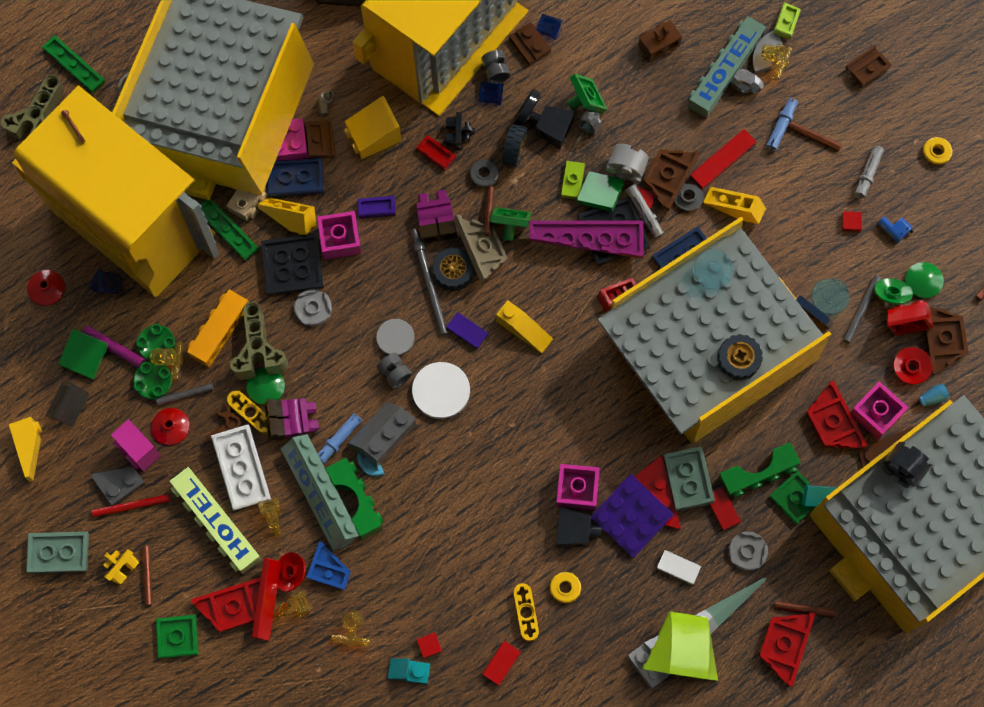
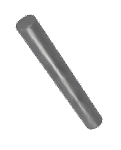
[156,382,214,406]

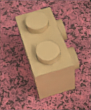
[227,187,268,222]

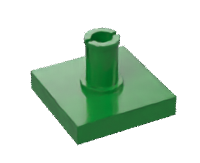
[568,74,608,114]
[490,207,532,240]

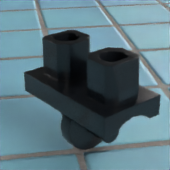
[445,112,475,150]

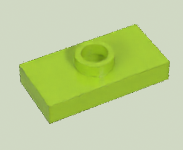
[773,2,801,40]
[561,161,585,199]

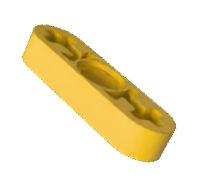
[227,391,268,434]
[514,583,539,642]

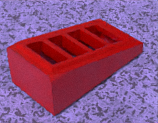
[597,278,636,311]

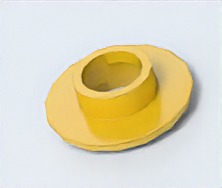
[923,137,953,165]
[550,572,581,603]

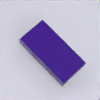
[357,196,396,218]
[446,312,488,350]

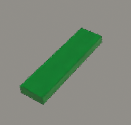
[42,35,106,94]
[200,198,259,261]

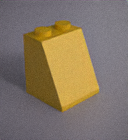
[344,96,402,159]

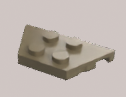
[453,215,507,282]

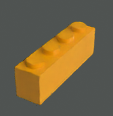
[187,289,249,368]

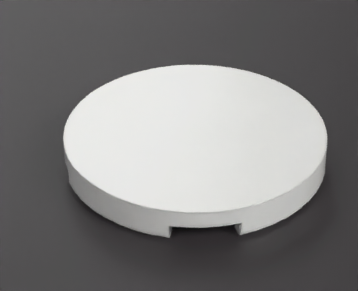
[412,362,470,419]

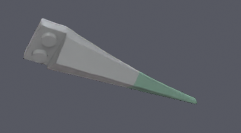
[627,578,766,689]

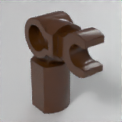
[207,403,242,446]

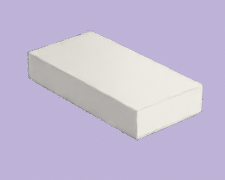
[657,550,701,585]

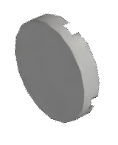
[294,289,332,327]
[377,319,415,356]
[728,532,768,571]

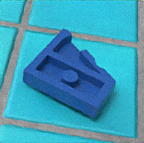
[307,542,351,591]

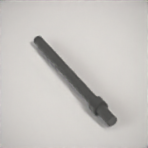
[411,229,448,336]

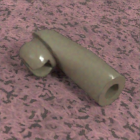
[317,90,334,117]

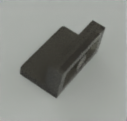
[45,381,89,427]

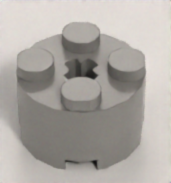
[606,144,649,184]

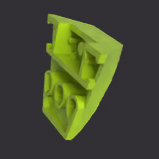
[642,611,718,681]

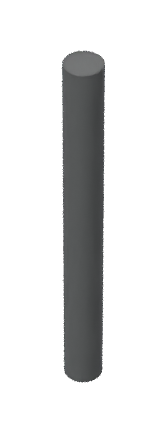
[843,275,881,344]

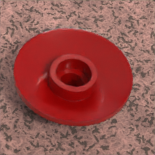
[27,270,65,306]
[893,347,933,385]
[151,408,190,446]
[278,552,306,592]

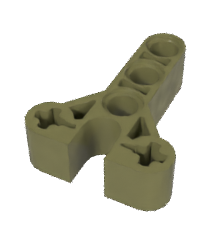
[1,75,64,140]
[230,302,289,380]

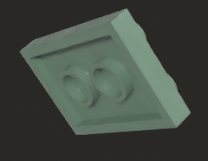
[664,446,715,511]
[27,532,89,574]

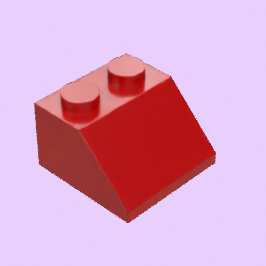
[887,301,933,336]

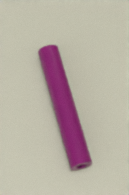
[83,326,145,368]

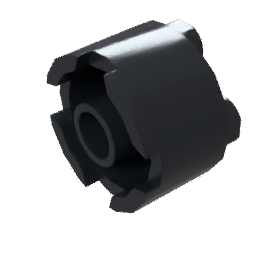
[882,442,932,489]

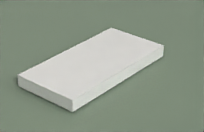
[211,424,271,511]

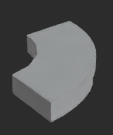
[752,31,783,74]

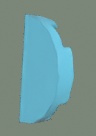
[357,453,385,477]

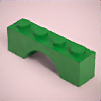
[718,442,801,499]
[325,458,384,540]

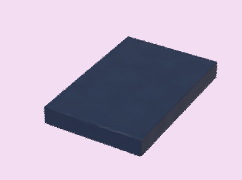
[267,158,324,198]
[651,226,707,269]
[796,295,833,328]

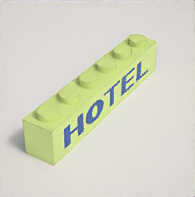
[170,467,262,574]

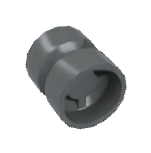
[481,50,511,84]
[377,352,412,389]

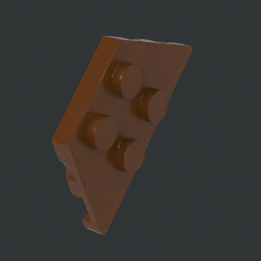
[643,149,700,212]
[925,306,969,375]

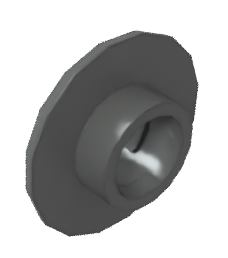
[469,159,499,187]
[675,184,704,211]

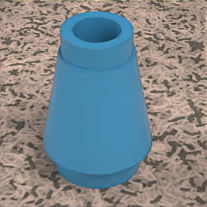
[919,384,949,407]

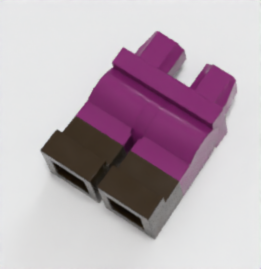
[416,190,458,244]
[264,398,319,441]

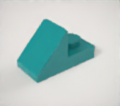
[388,658,431,685]

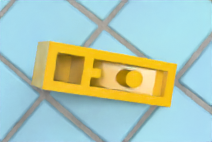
[703,187,766,224]
[257,198,316,235]
[496,300,553,354]
[9,417,42,482]

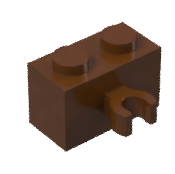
[638,20,682,62]

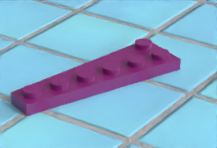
[529,221,644,258]

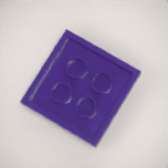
[591,474,675,558]

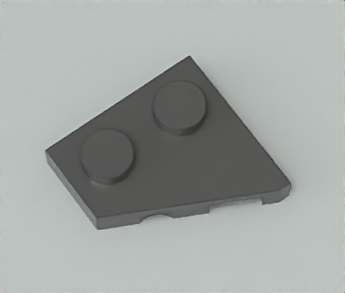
[91,467,145,506]

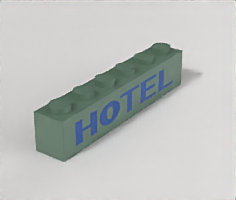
[688,16,766,118]
[281,434,360,550]

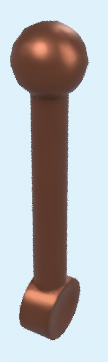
[61,110,86,143]

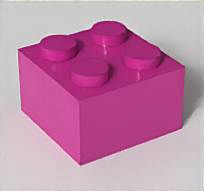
[276,118,308,161]
[317,211,361,260]
[851,381,909,440]
[111,419,161,472]
[556,464,600,511]

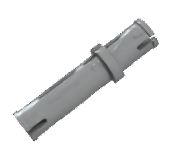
[854,145,885,199]
[625,184,665,239]

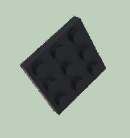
[578,197,651,267]
[261,233,324,296]

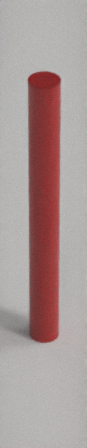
[92,494,171,518]

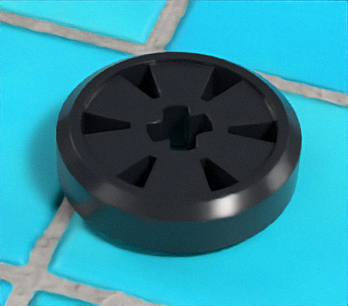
[513,89,541,126]

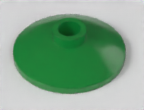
[874,278,913,305]

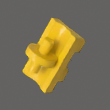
[103,549,139,585]

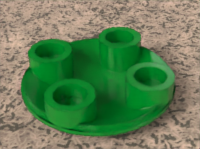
[905,262,944,299]
[136,324,176,362]
[133,362,172,399]
[246,368,285,405]

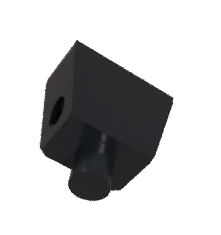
[528,106,575,149]
[556,507,602,548]

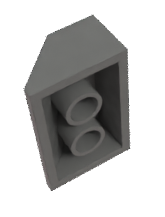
[348,401,416,468]

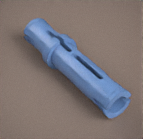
[766,98,799,151]
[318,413,362,464]

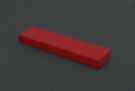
[690,129,757,190]
[252,558,281,641]

